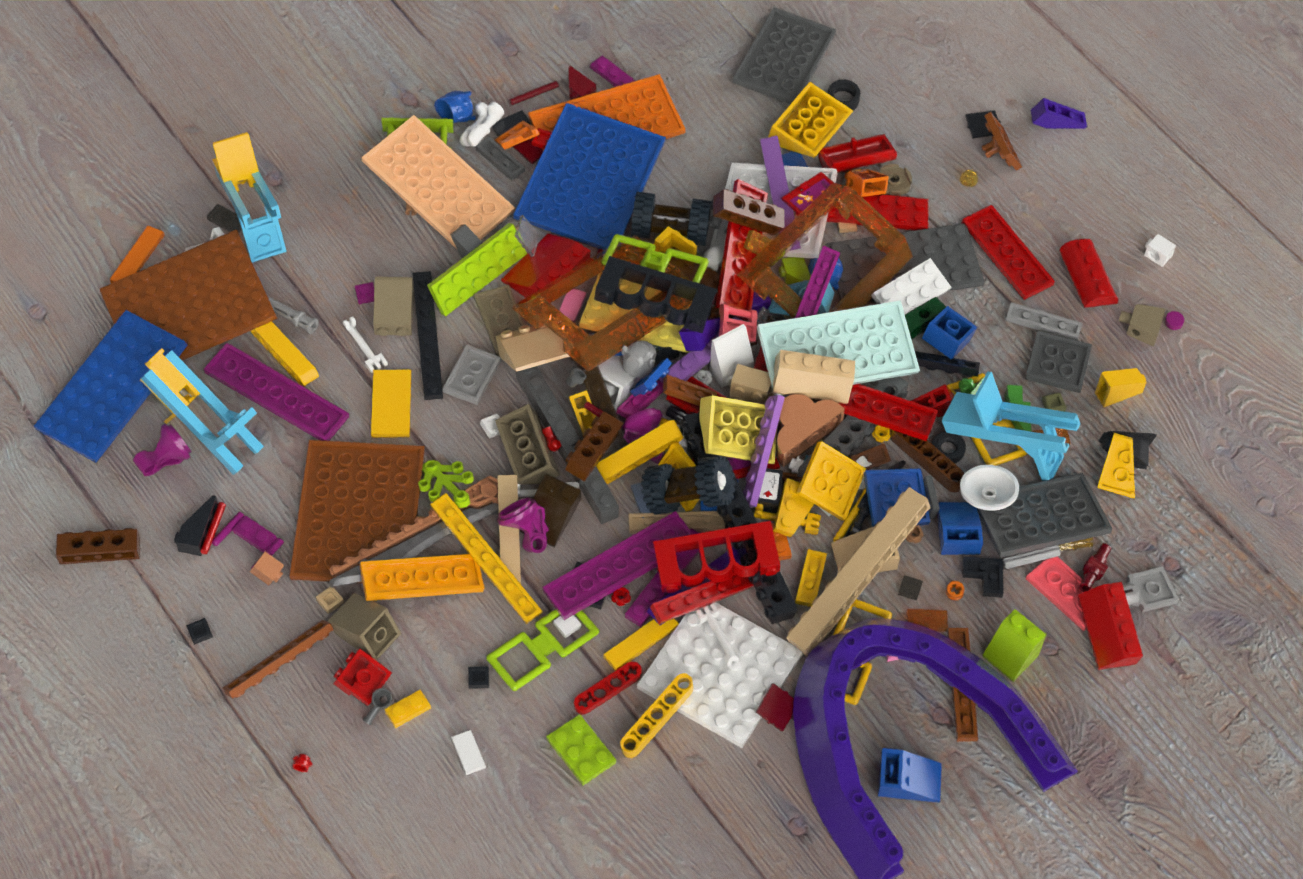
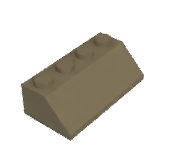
[495,404,560,485]

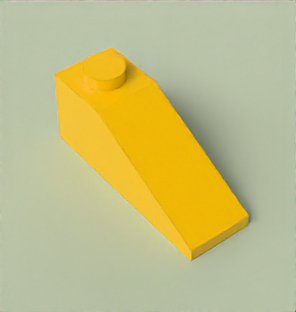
[569,390,596,434]

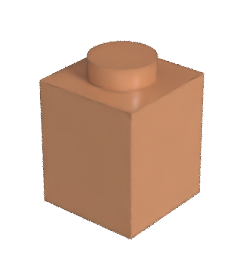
[250,552,284,586]

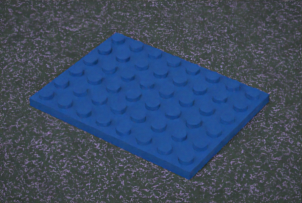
[513,103,666,251]

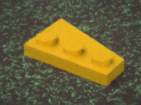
[1097,433,1135,499]
[773,478,814,537]

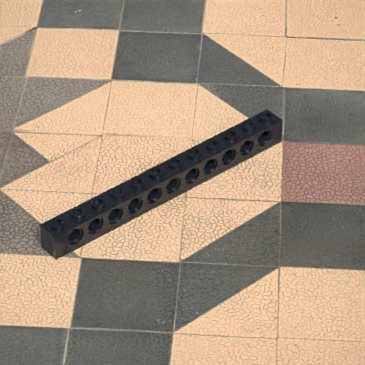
[679,412,798,624]

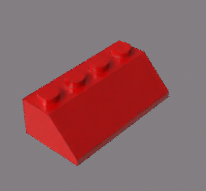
[1078,582,1143,670]

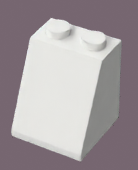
[586,356,641,414]

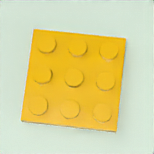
[796,441,866,521]

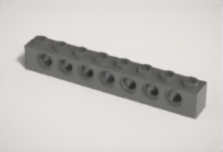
[797,377,908,477]

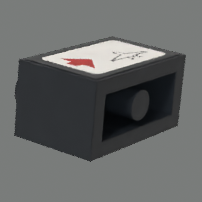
[754,468,783,513]

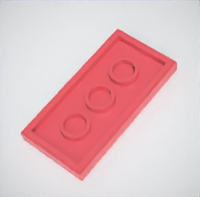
[1026,557,1093,631]

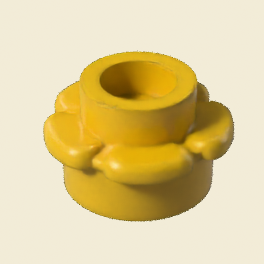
[872,425,891,443]

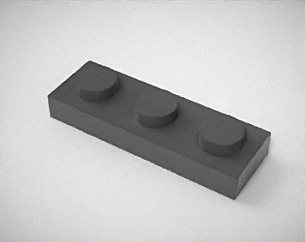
[476,136,525,181]

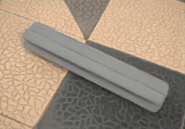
[1003,545,1061,569]

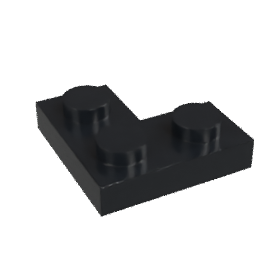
[962,557,1004,598]

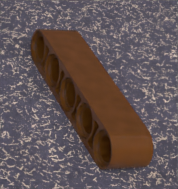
[890,430,965,493]

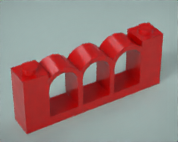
[653,521,780,593]

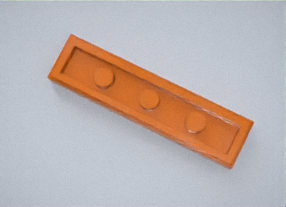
[110,226,165,283]

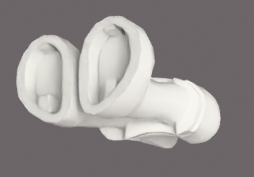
[460,102,504,146]

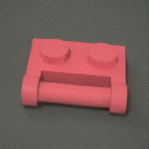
[719,304,757,343]

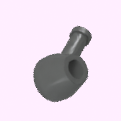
[362,688,393,725]

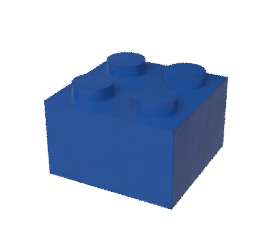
[922,306,977,360]

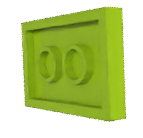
[547,714,616,785]

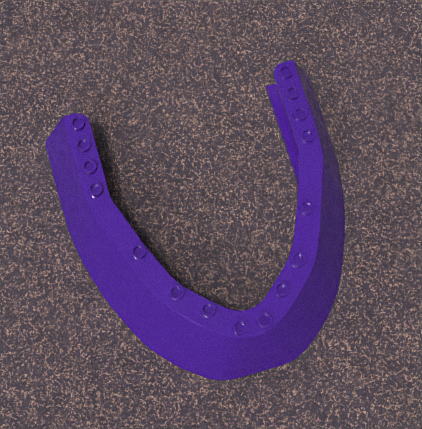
[793,618,1078,879]

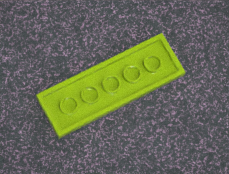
[427,223,527,316]

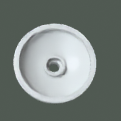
[960,465,1019,511]

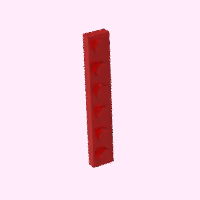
[650,572,754,624]

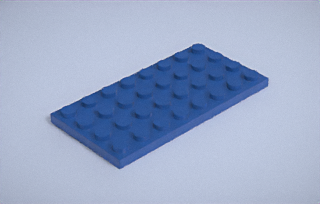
[34,310,188,463]

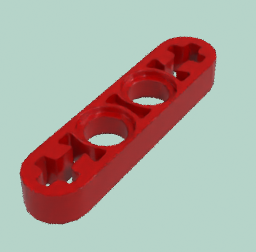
[574,662,642,715]

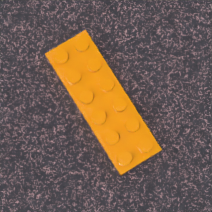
[359,554,484,601]

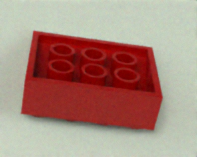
[501,233,590,310]

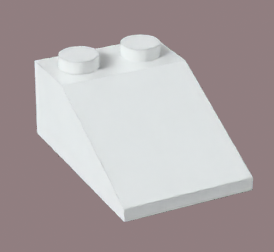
[709,324,754,388]

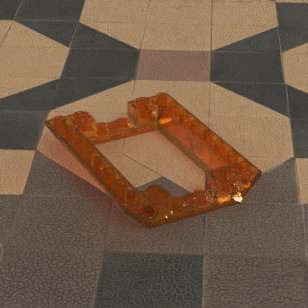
[737,183,913,319]
[512,236,692,372]

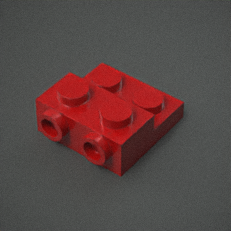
[333,649,392,706]

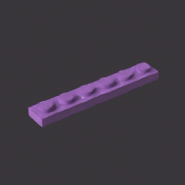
[660,316,743,382]
[743,394,785,508]

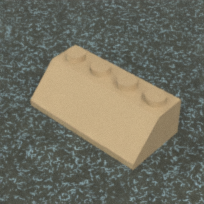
[772,350,855,404]

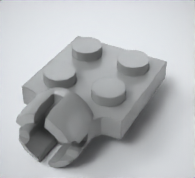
[1123,567,1179,612]

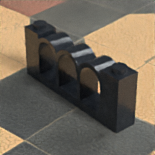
[594,256,717,334]

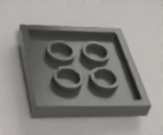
[1025,331,1092,393]

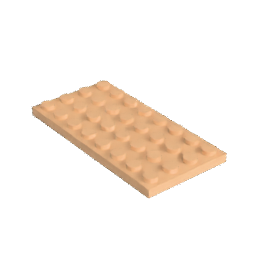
[362,115,515,249]

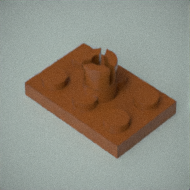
[981,112,1022,171]

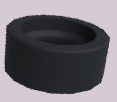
[827,79,861,111]

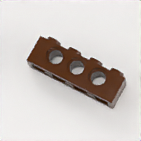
[713,189,785,235]
[565,411,623,482]
[56,528,140,564]

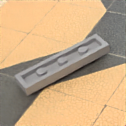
[1005,302,1083,341]

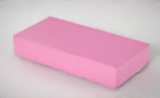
[557,287,587,325]

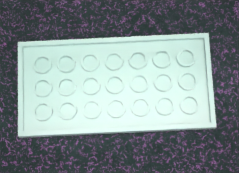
[757,301,920,397]

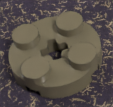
[878,164,912,196]

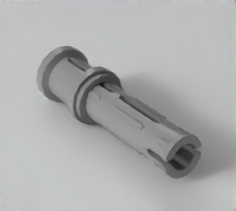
[269,297,319,334]

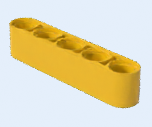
[251,321,319,387]
[596,420,684,484]
[620,673,694,758]

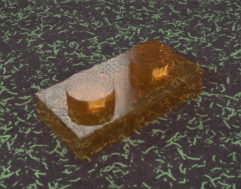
[907,609,948,632]

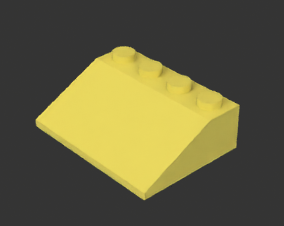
[699,396,777,464]

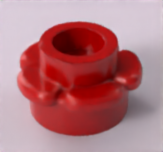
[611,587,631,606]
[292,754,312,772]

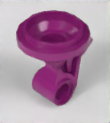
[622,408,666,464]
[133,424,191,476]
[497,498,549,553]

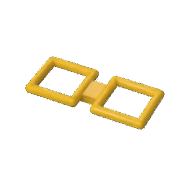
[947,373,1028,465]
[833,599,892,705]

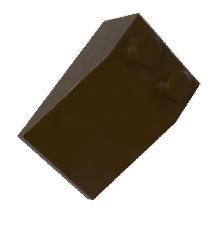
[520,474,581,548]

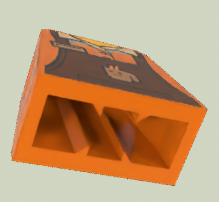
[845,169,889,197]

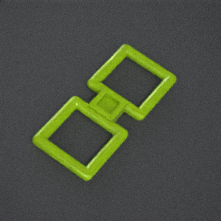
[601,234,709,283]
[486,609,599,691]

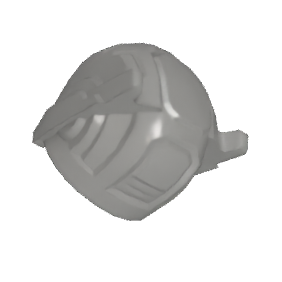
[622,340,657,378]

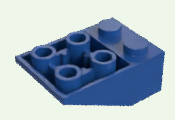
[937,502,983,555]
[878,748,942,803]

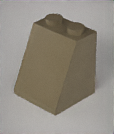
[373,277,415,336]
[328,593,401,661]

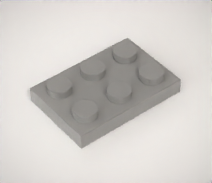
[443,345,501,405]

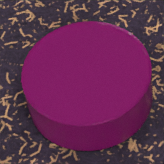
[1165,311,1185,330]

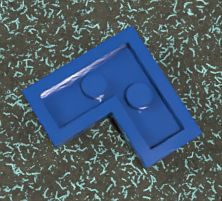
[630,358,672,397]

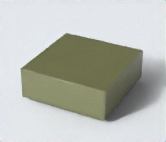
[1042,393,1067,412]

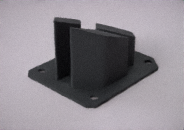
[1098,431,1157,469]

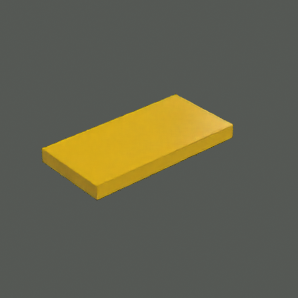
[371,370,412,438]

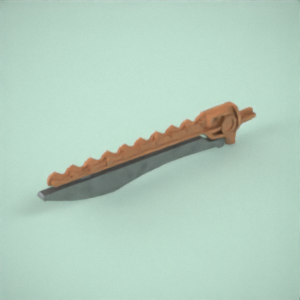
[329,476,518,588]

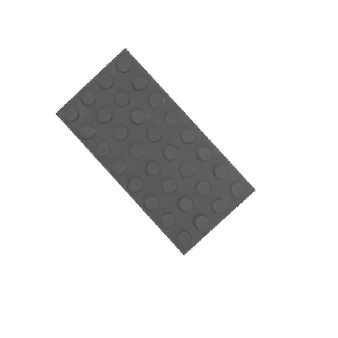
[825,224,985,306]

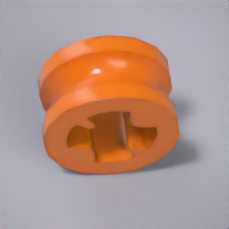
[946,581,965,601]

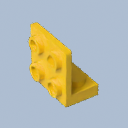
[654,226,697,255]

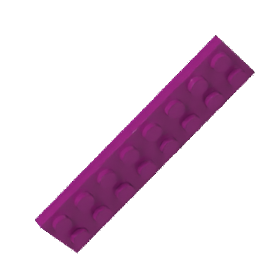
[204,343,349,441]
[542,511,693,620]

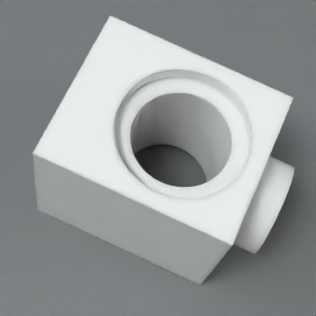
[1144,234,1176,267]

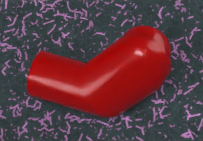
[542,426,561,452]

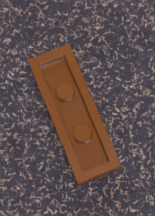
[663,375,717,406]

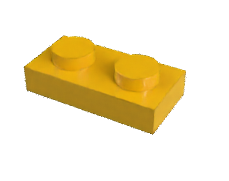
[385,690,431,728]

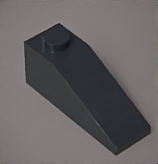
[174,495,218,556]

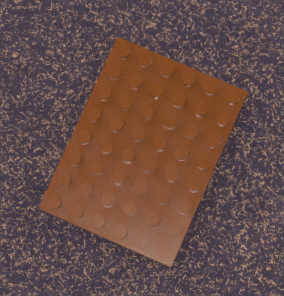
[99,229,277,361]
[290,440,425,583]

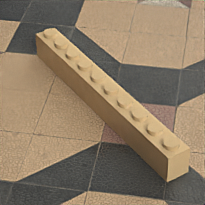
[787,487,930,656]

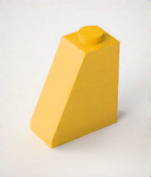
[1095,368,1147,407]

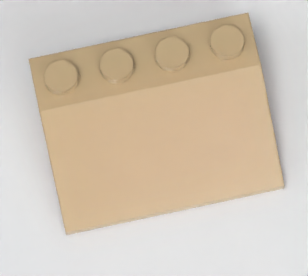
[496,316,587,372]

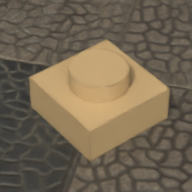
[316,587,344,614]

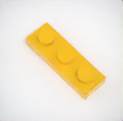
[795,549,827,607]

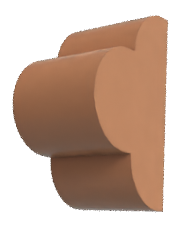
[777,394,844,467]

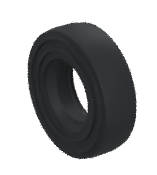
[932,431,966,464]

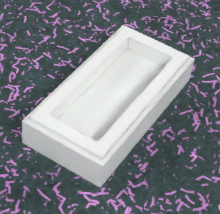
[451,730,486,775]

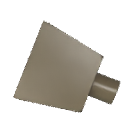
[1119,304,1166,346]

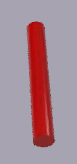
[200,502,226,554]

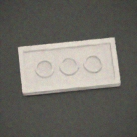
[871,258,952,314]

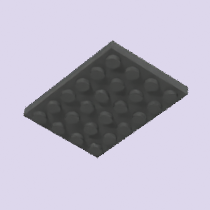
[732,7,836,104]
[977,473,1112,558]

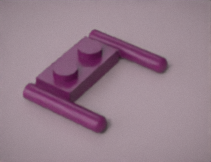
[212,512,284,569]

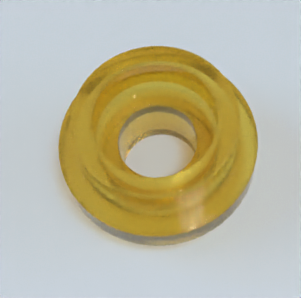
[960,170,978,187]

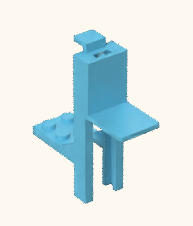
[942,371,1080,481]

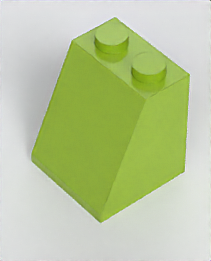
[982,609,1047,682]

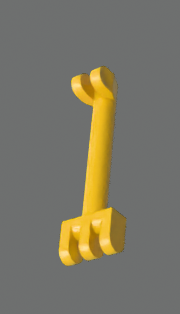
[754,504,821,535]

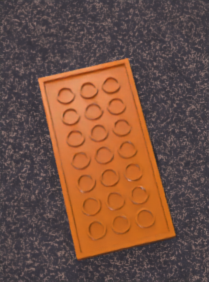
[528,74,686,151]

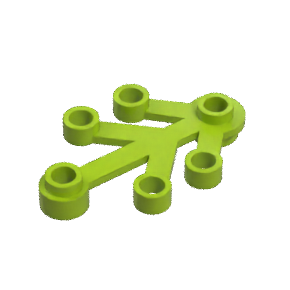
[418,460,474,508]

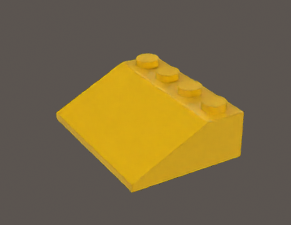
[768,82,853,158]

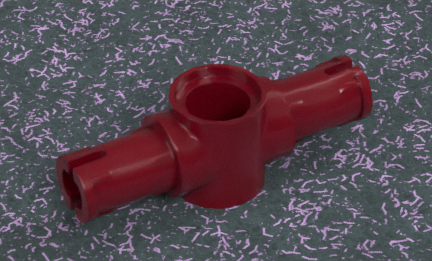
[1079,543,1111,592]

